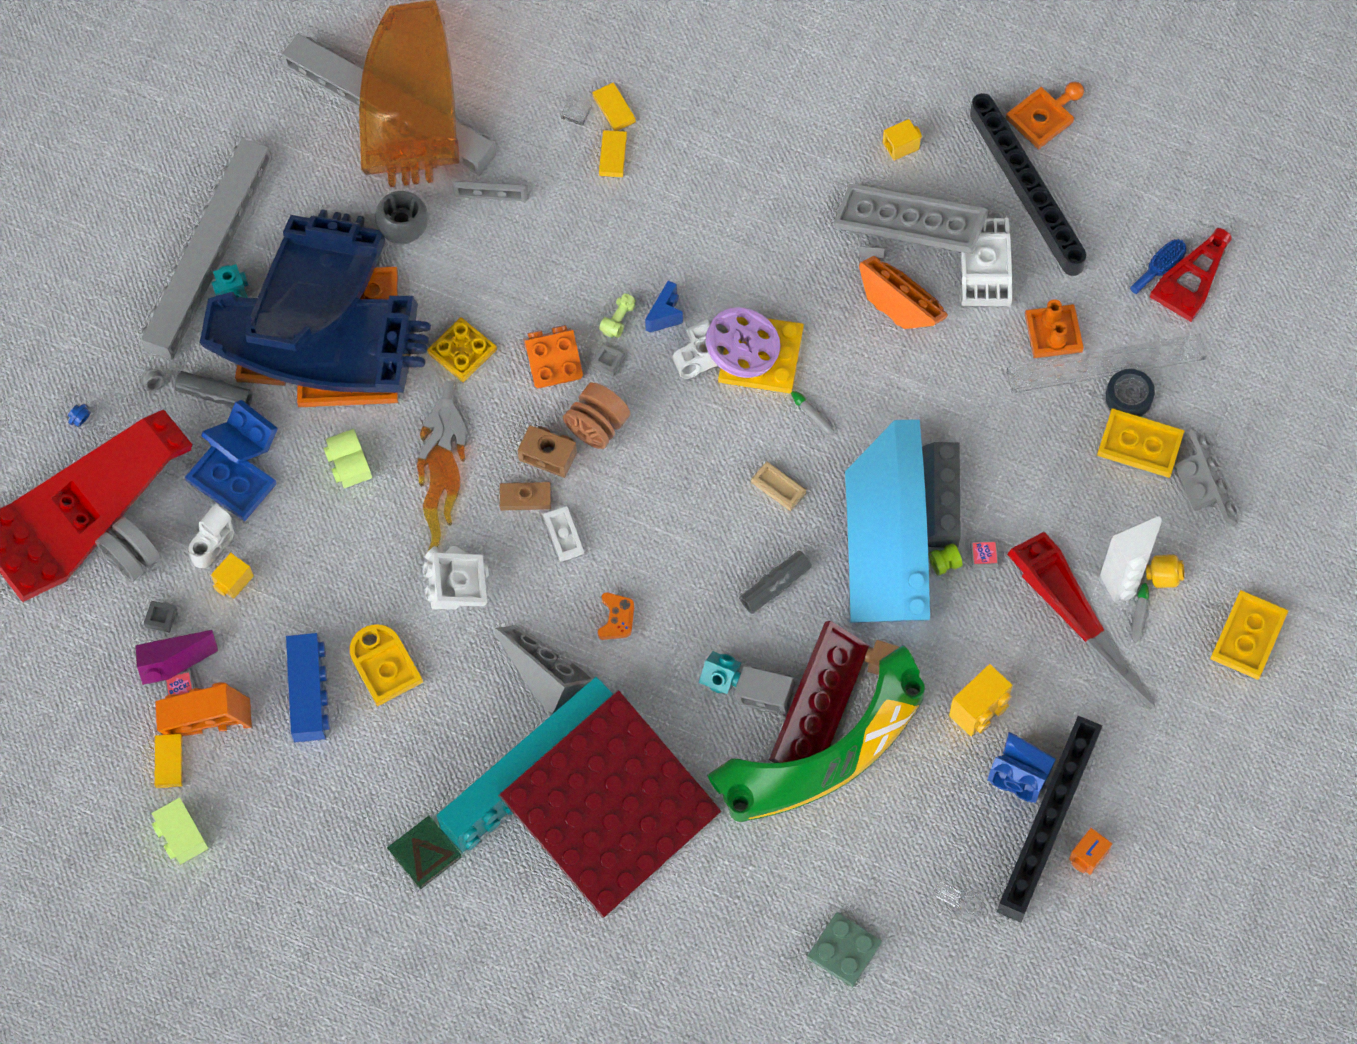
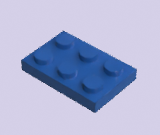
[185,446,277,521]

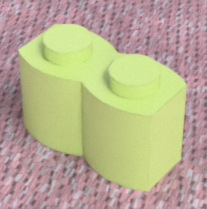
[323,429,372,488]

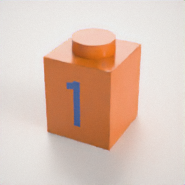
[1069,828,1113,876]

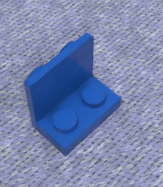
[201,400,278,464]

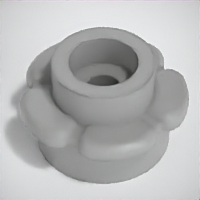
[140,368,164,391]

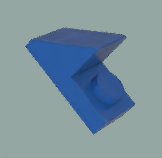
[645,280,683,332]

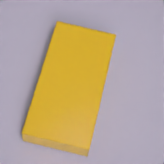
[592,82,636,131]
[599,130,627,177]
[154,734,182,788]

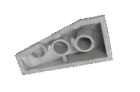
[494,625,595,713]

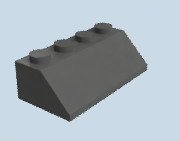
[922,442,961,548]

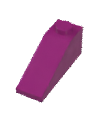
[135,630,218,685]

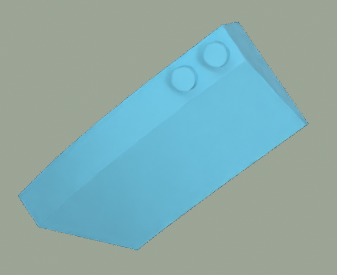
[845,419,930,623]

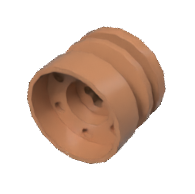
[563,382,630,449]

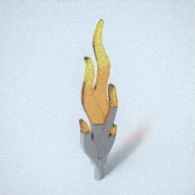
[417,381,467,552]

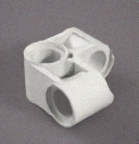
[672,318,722,379]
[189,505,234,568]

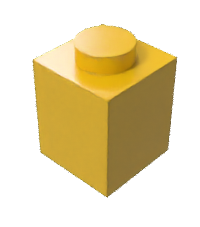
[882,119,922,161]
[211,552,254,599]

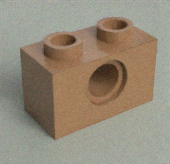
[517,425,577,478]

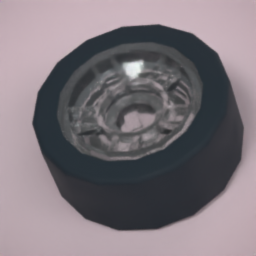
[1105,369,1155,417]

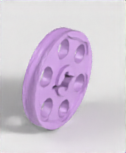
[706,307,780,378]

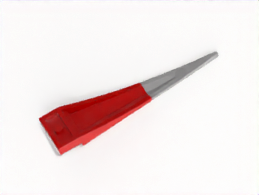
[1007,532,1155,709]

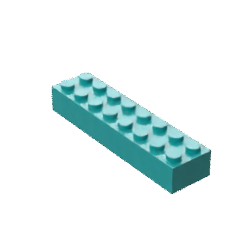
[437,677,613,853]

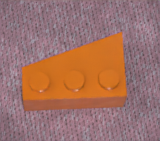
[155,682,252,736]

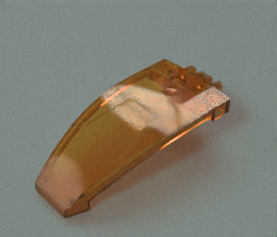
[359,0,459,187]

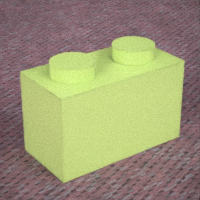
[151,797,208,865]

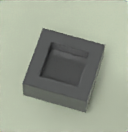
[143,600,177,633]

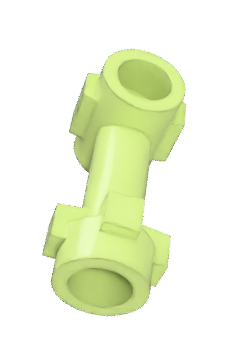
[599,293,636,338]

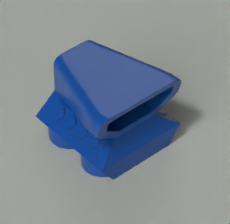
[987,732,1056,804]

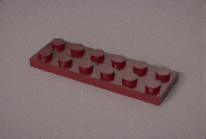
[769,620,870,763]

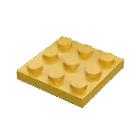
[718,317,804,394]

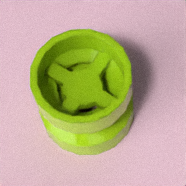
[928,543,963,576]

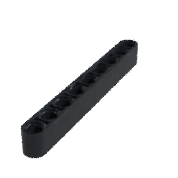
[970,93,1086,276]

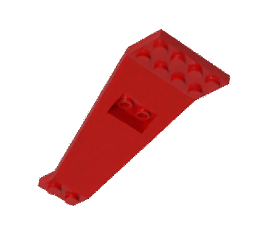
[0,409,193,602]

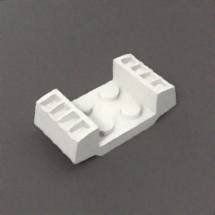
[960,218,1012,306]

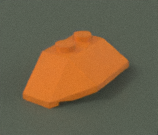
[859,256,948,329]

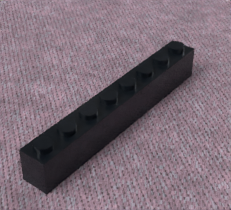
[997,716,1103,923]

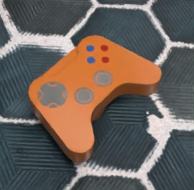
[598,592,634,640]

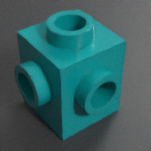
[211,264,249,298]
[698,651,742,694]

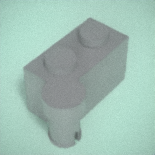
[734,666,799,718]

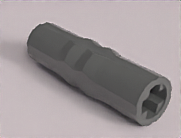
[175,371,253,407]
[739,550,812,614]

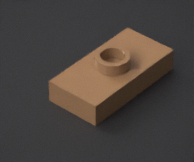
[500,482,551,511]

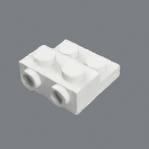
[423,553,487,609]

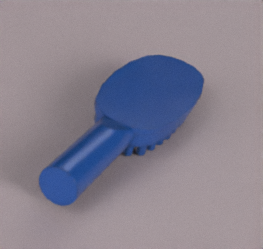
[1130,239,1186,294]

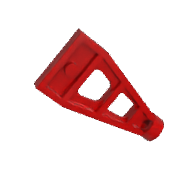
[1150,228,1232,322]

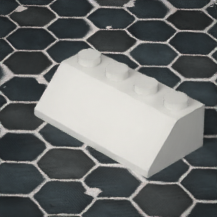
[1100,516,1162,602]

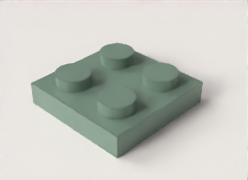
[807,912,882,988]

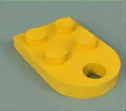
[350,624,423,707]

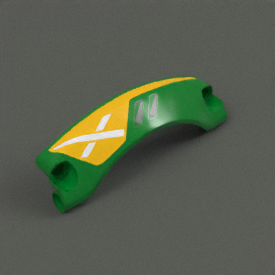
[707,645,925,822]

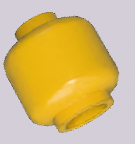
[1146,554,1185,588]

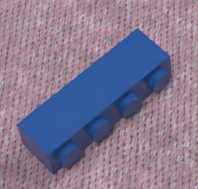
[286,633,330,743]

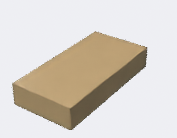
[751,461,806,512]

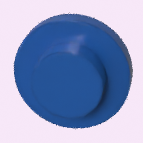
[68,404,91,427]

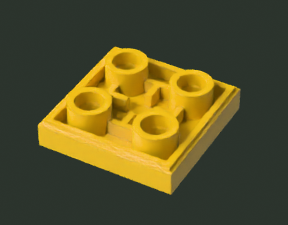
[427,317,497,383]

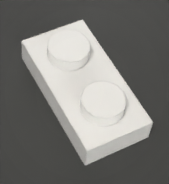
[543,506,584,562]

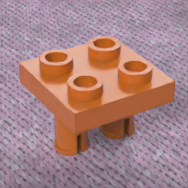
[1025,299,1084,358]

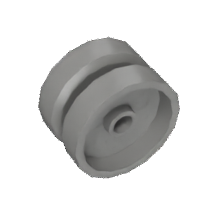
[95,517,160,582]

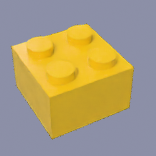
[949,664,1013,737]

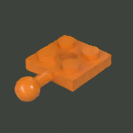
[1005,82,1084,150]

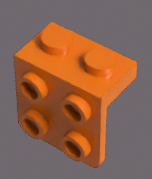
[523,325,583,388]

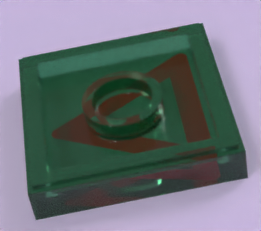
[387,815,462,890]

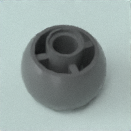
[375,191,428,244]

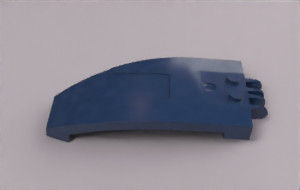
[246,209,385,351]
[200,292,431,393]

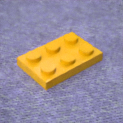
[1097,409,1185,478]
[1210,590,1289,680]

